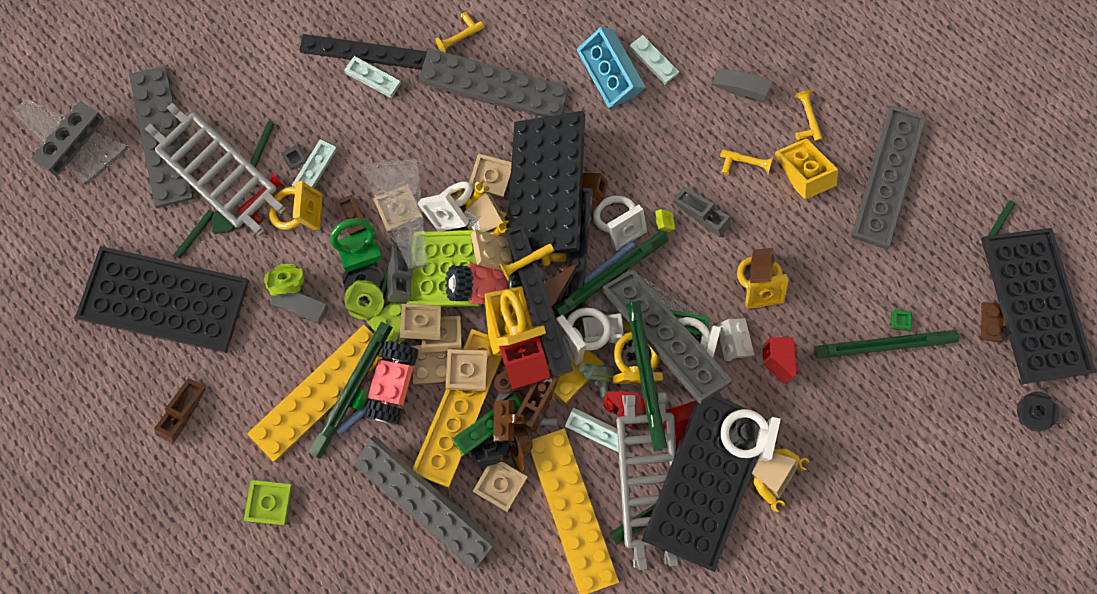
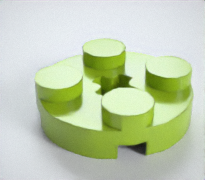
[264,264,304,296]
[345,280,384,320]

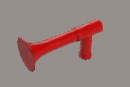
[237,172,285,225]

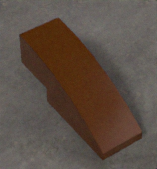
[750,248,775,283]
[154,378,206,444]

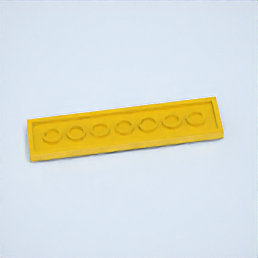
[247,325,385,462]
[413,329,502,488]
[531,428,619,594]

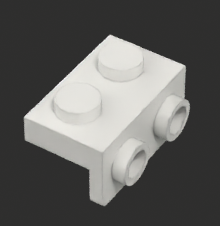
[583,313,625,343]
[716,318,754,361]

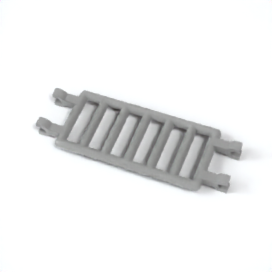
[145,103,286,236]
[616,393,678,570]

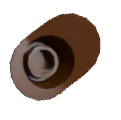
[509,426,532,472]

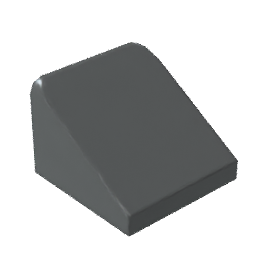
[280,144,306,170]

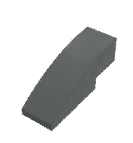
[712,69,772,102]
[673,187,731,237]
[387,242,413,304]
[269,293,329,325]

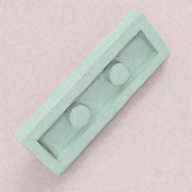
[629,35,679,85]
[344,56,401,98]
[292,139,337,188]
[565,408,627,452]

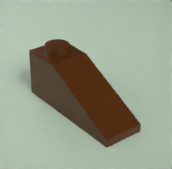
[517,369,560,432]

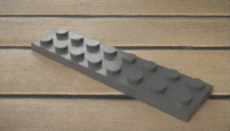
[419,48,569,117]
[129,66,194,208]
[851,105,926,249]
[602,269,733,404]
[354,435,496,570]

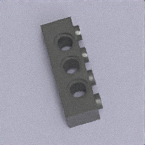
[31,101,104,177]

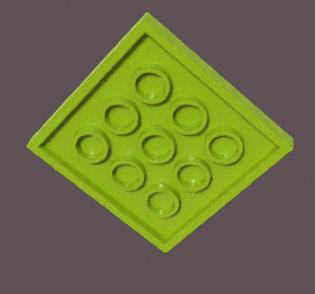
[407,230,487,307]

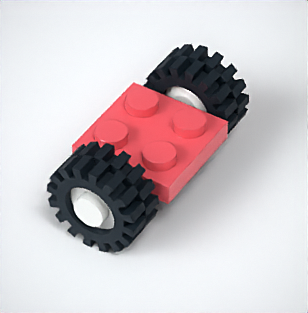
[445,263,526,304]
[364,341,419,425]

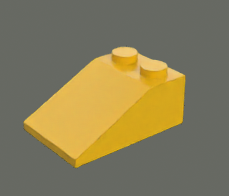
[775,138,838,200]
[484,286,532,355]
[547,350,604,406]

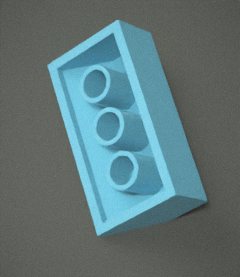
[576,27,646,109]

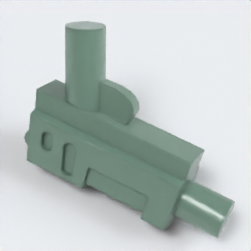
[579,363,613,397]

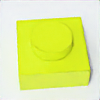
[655,209,675,232]

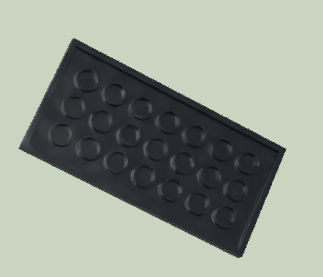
[507,111,585,258]
[981,228,1096,384]
[75,246,249,353]
[641,394,769,572]

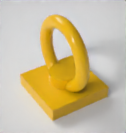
[269,181,323,230]
[737,256,789,309]
[494,289,546,346]
[613,332,663,384]

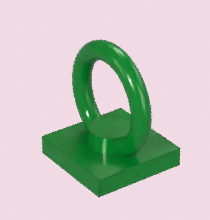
[330,218,382,272]

